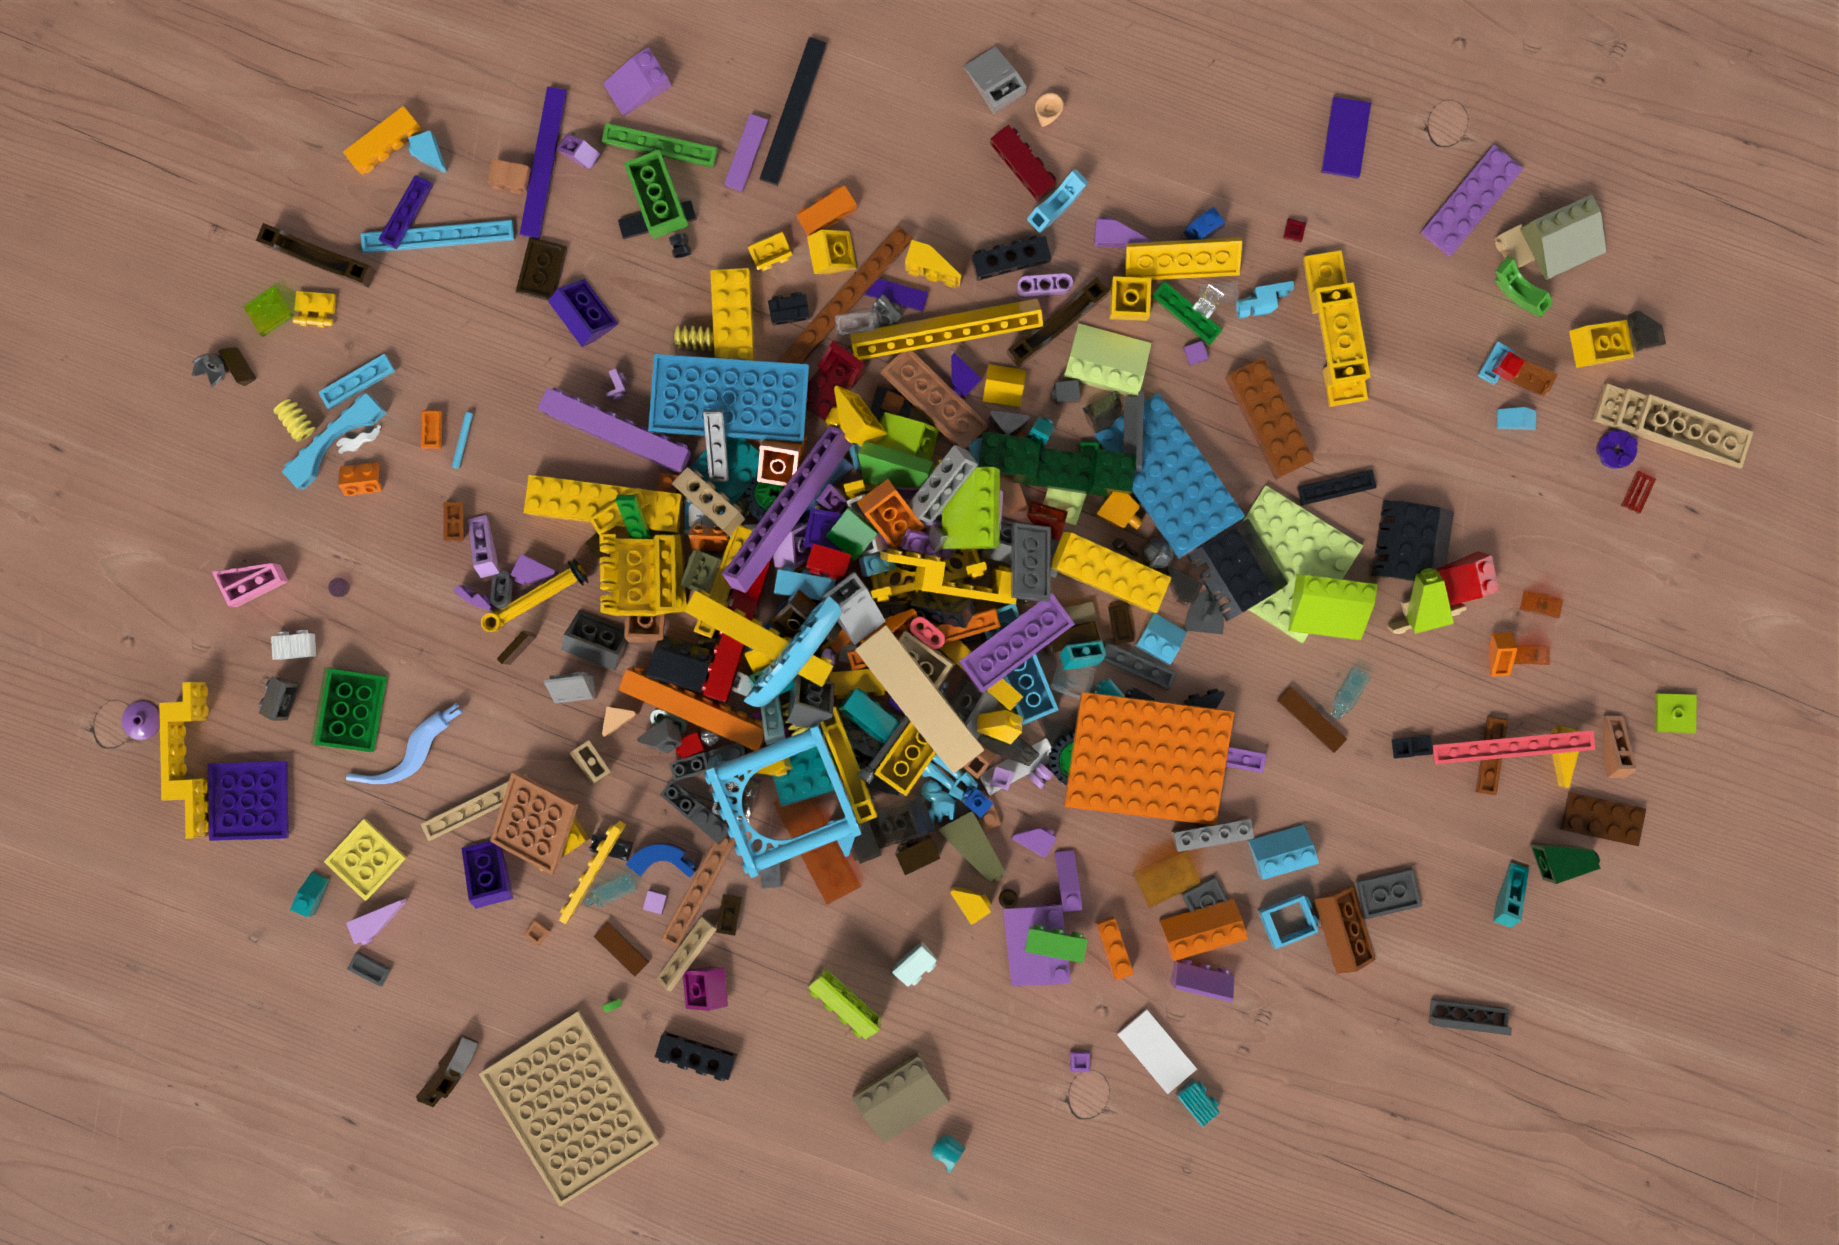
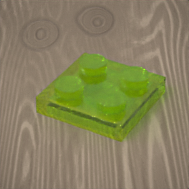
[243,285,294,337]

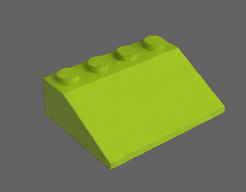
[942,467,1000,549]
[1288,574,1378,640]
[808,967,881,1040]

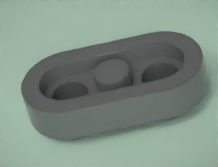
[490,571,513,609]

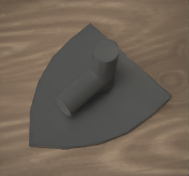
[1185,589,1224,634]

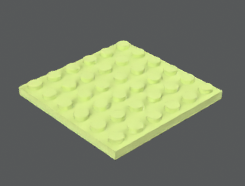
[1207,485,1363,643]

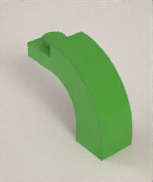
[1495,256,1553,318]

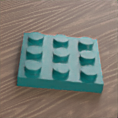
[690,437,760,505]
[773,746,835,806]

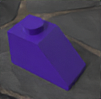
[951,353,982,399]

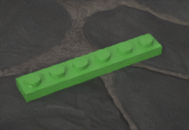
[602,123,718,168]

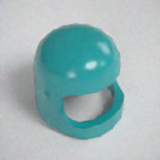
[931,1135,966,1173]

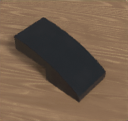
[1391,735,1433,759]

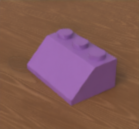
[1170,958,1234,1002]

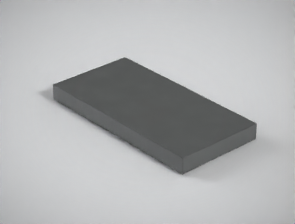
[1011,523,1051,602]

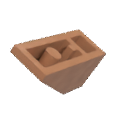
[1603,716,1637,778]

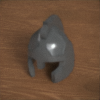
[1142,538,1174,570]

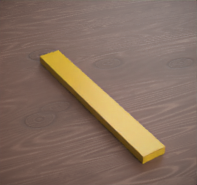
[905,597,1023,711]

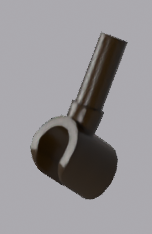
[1112,538,1138,557]

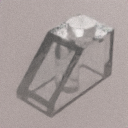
[835,307,881,335]

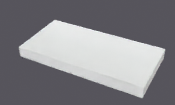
[1117,1009,1197,1094]

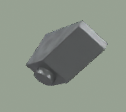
[637,719,682,754]

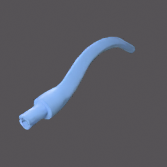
[346,703,463,784]

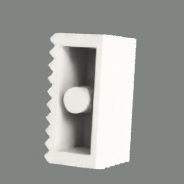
[271,630,317,660]

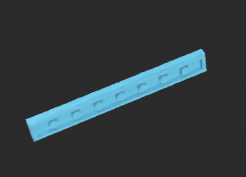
[360,220,515,253]

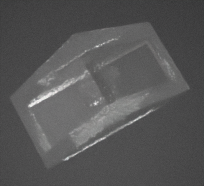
[1193,284,1224,318]

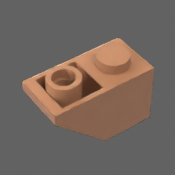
[963,736,1001,779]

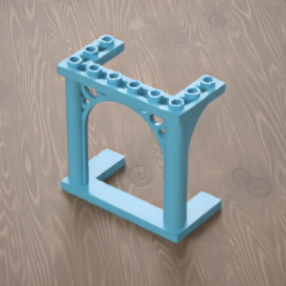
[704,723,861,878]

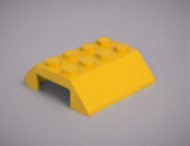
[599,534,676,616]

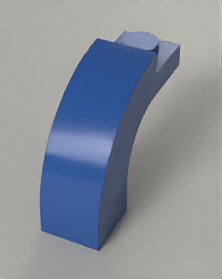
[626,843,697,878]

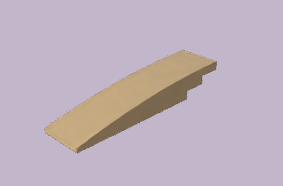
[1592,384,1753,469]
[855,625,984,774]

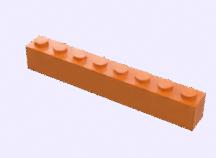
[618,666,765,751]

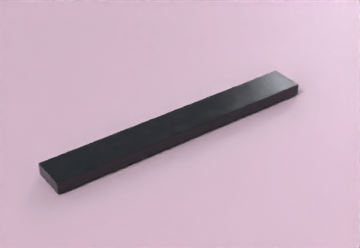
[759,37,827,186]

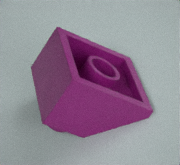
[683,967,728,1011]

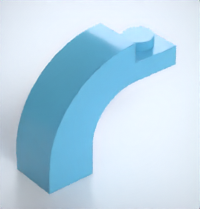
[1027,169,1089,233]

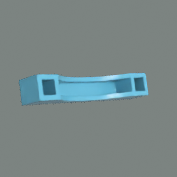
[281,393,387,490]

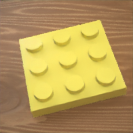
[324,819,407,901]

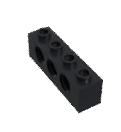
[971,235,1051,281]
[655,1031,737,1081]

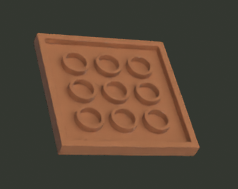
[490,771,578,875]

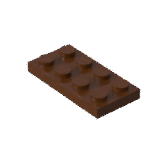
[1561,792,1646,846]

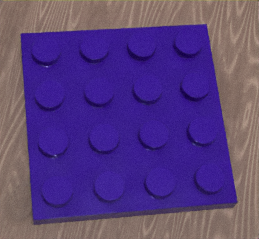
[208,761,289,841]

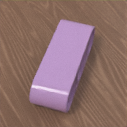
[1017,273,1073,297]

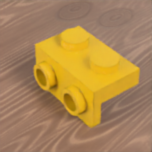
[747,231,792,271]

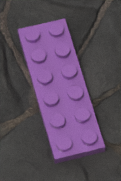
[1420,145,1524,257]
[959,593,1075,693]

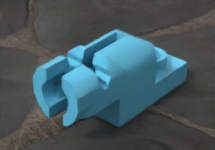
[1236,281,1294,319]

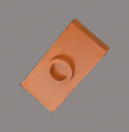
[421,410,442,449]

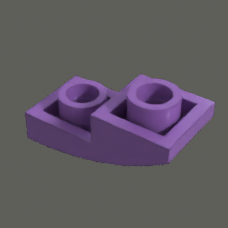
[453,585,495,611]

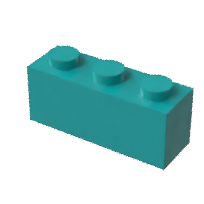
[838,688,900,744]

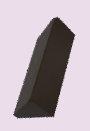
[219,347,256,386]

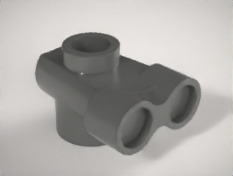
[872,294,903,326]

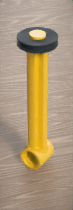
[481,558,588,632]

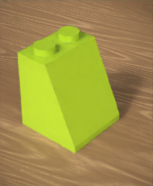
[877,412,940,461]
[1406,568,1454,634]

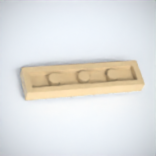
[656,917,716,992]

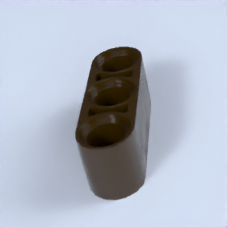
[1045,621,1100,655]

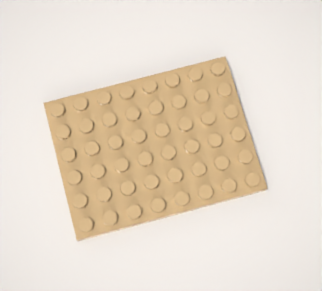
[479,1011,660,1206]

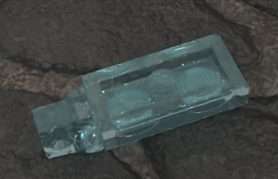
[1330,667,1371,719]
[583,873,638,907]

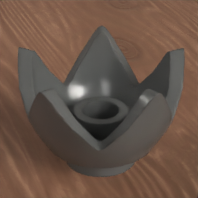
[192,353,226,387]

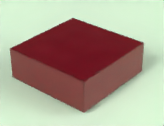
[1283,218,1306,243]

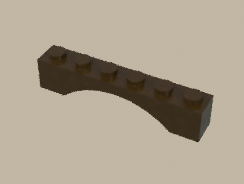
[256,223,376,288]
[1007,277,1109,368]

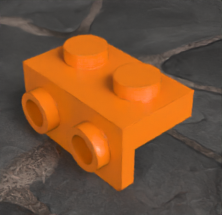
[338,462,382,496]

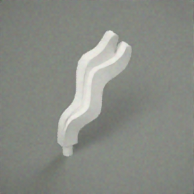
[336,425,381,454]

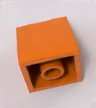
[757,436,807,486]

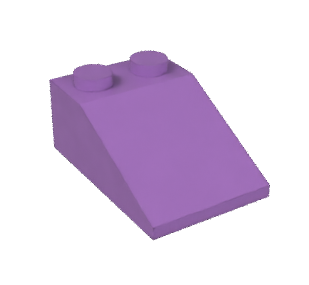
[603,47,671,116]

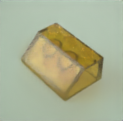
[1132,850,1201,908]

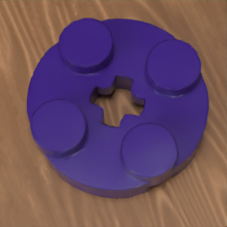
[1596,430,1638,469]

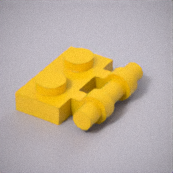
[293,291,336,328]

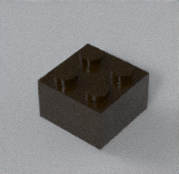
[895,833,940,875]

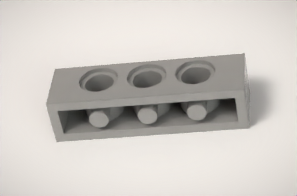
[908,445,978,524]
[1171,818,1254,852]

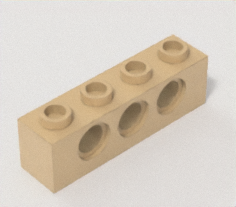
[672,467,745,536]

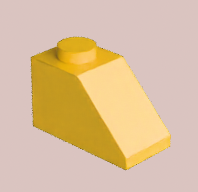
[977,710,1023,744]

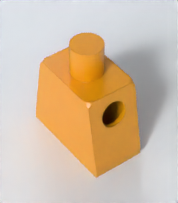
[1095,492,1144,530]

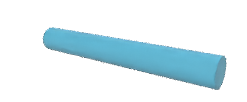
[452,412,473,469]

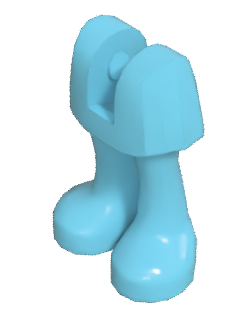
[921,753,978,800]

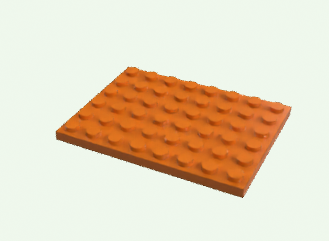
[1064,691,1234,825]

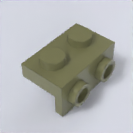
[680,549,722,593]

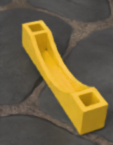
[820,706,877,824]

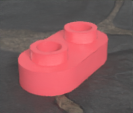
[910,616,945,649]

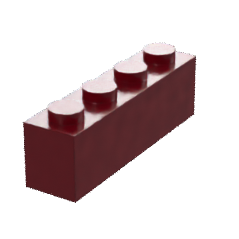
[990,124,1056,202]

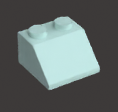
[892,941,937,987]

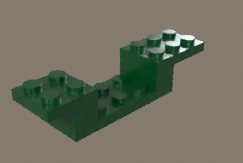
[978,431,1136,497]

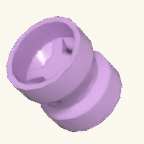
[1027,763,1054,790]

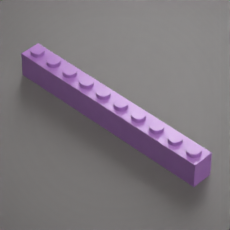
[722,426,852,593]

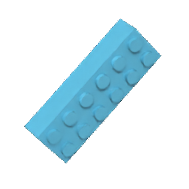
[984,604,1059,725]

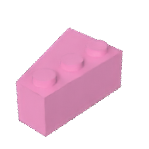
[212,563,289,607]

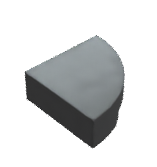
[929,524,947,552]

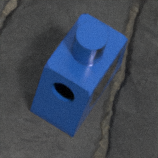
[1184,207,1225,240]

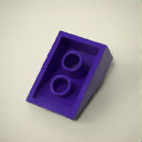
[461,841,513,909]

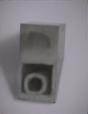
[1628,310,1666,352]

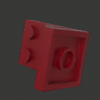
[806,340,865,421]

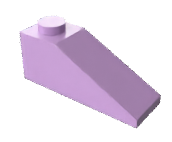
[468,515,499,578]
[346,898,407,945]

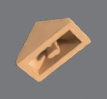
[602,707,638,737]

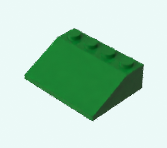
[311,667,387,753]

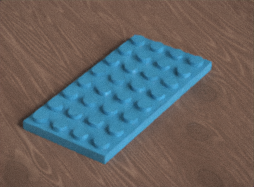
[648,354,809,443]
[1094,393,1245,558]

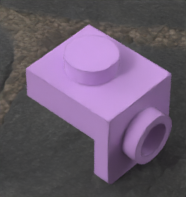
[606,368,628,401]

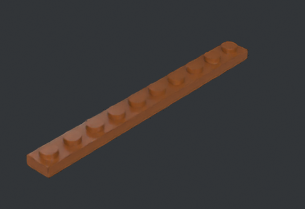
[777,226,913,364]

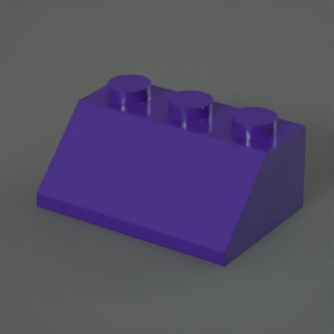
[548,278,618,347]

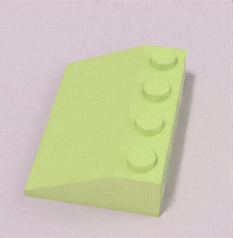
[1063,323,1152,397]

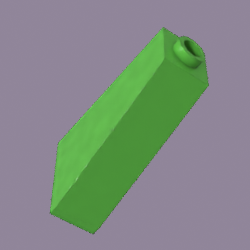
[858,442,934,488]

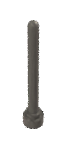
[857,715,911,784]

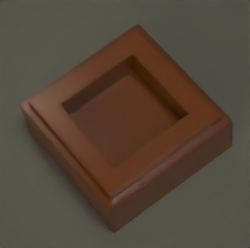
[880,391,905,415]

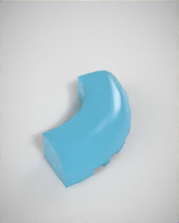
[744,596,842,707]

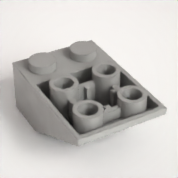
[963,46,1027,114]
[820,572,886,645]
[544,672,596,703]

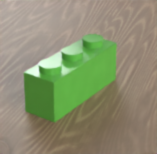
[1024,924,1088,963]

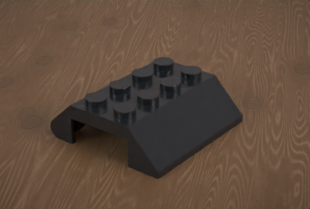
[1371,500,1454,582]
[1187,519,1288,621]

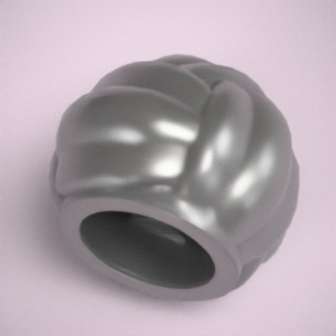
[701,728,720,746]

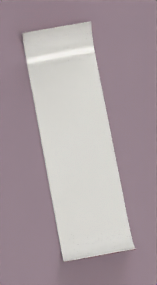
[980,738,1051,795]

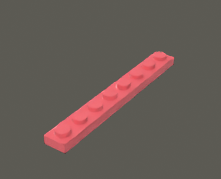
[1432,730,1596,764]

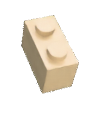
[1495,225,1535,269]
[570,740,610,785]

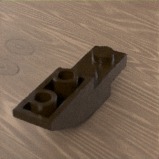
[416,1035,478,1107]

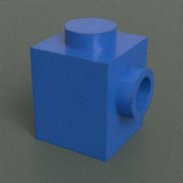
[961,785,994,818]

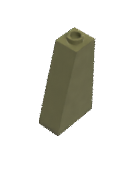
[938,810,1005,882]

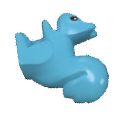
[919,780,957,824]

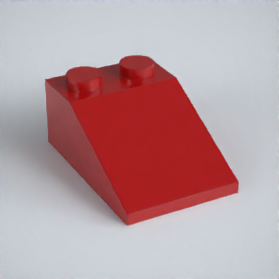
[806,543,852,581]
[1436,551,1499,605]

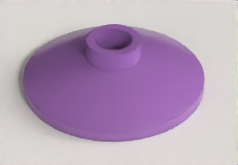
[122,701,160,740]

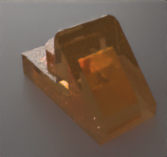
[1520,591,1564,618]

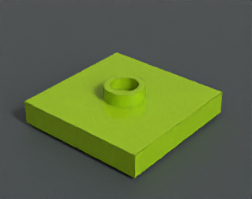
[1655,694,1697,733]

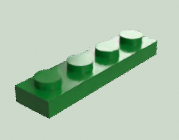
[1152,281,1222,346]
[616,494,653,539]

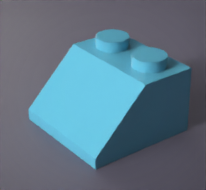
[1134,613,1187,665]

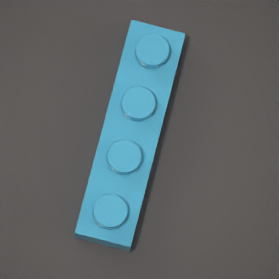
[318,354,396,409]

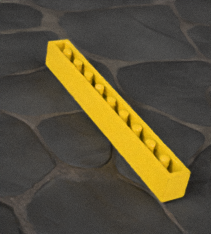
[850,299,1043,360]

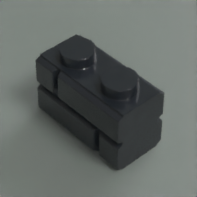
[768,292,810,326]

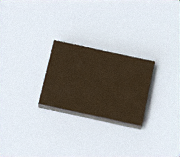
[515,237,567,301]

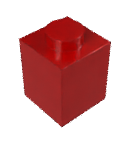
[1492,351,1525,381]
[675,732,706,759]

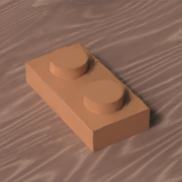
[977,789,1001,832]

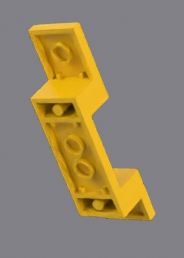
[1303,250,1371,407]
[880,548,1017,605]
[159,682,209,839]

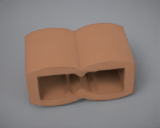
[487,159,531,194]

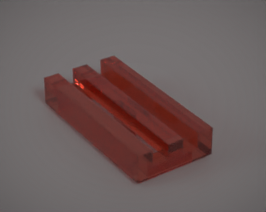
[1621,471,1656,514]

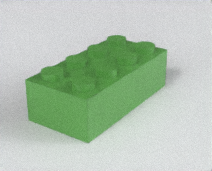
[624,149,689,239]

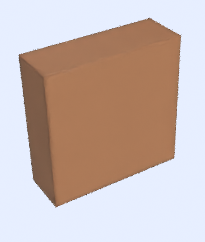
[523,919,551,946]

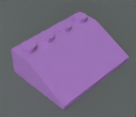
[1003,902,1071,986]

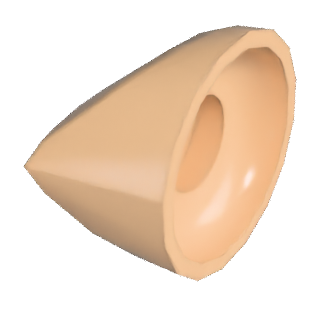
[1035,93,1064,127]

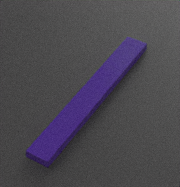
[520,87,567,239]

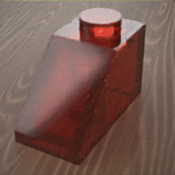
[1027,501,1068,540]

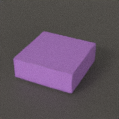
[1183,341,1209,366]
[1070,1051,1090,1072]

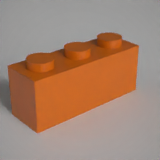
[796,185,857,236]
[1095,916,1134,980]

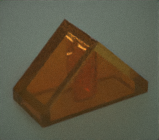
[1513,645,1550,665]

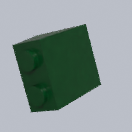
[1530,843,1601,884]

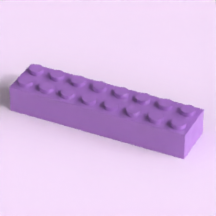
[538,387,693,474]

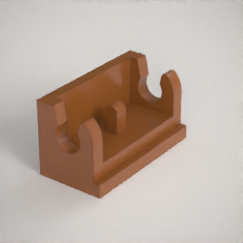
[1509,359,1558,396]
[443,502,463,542]

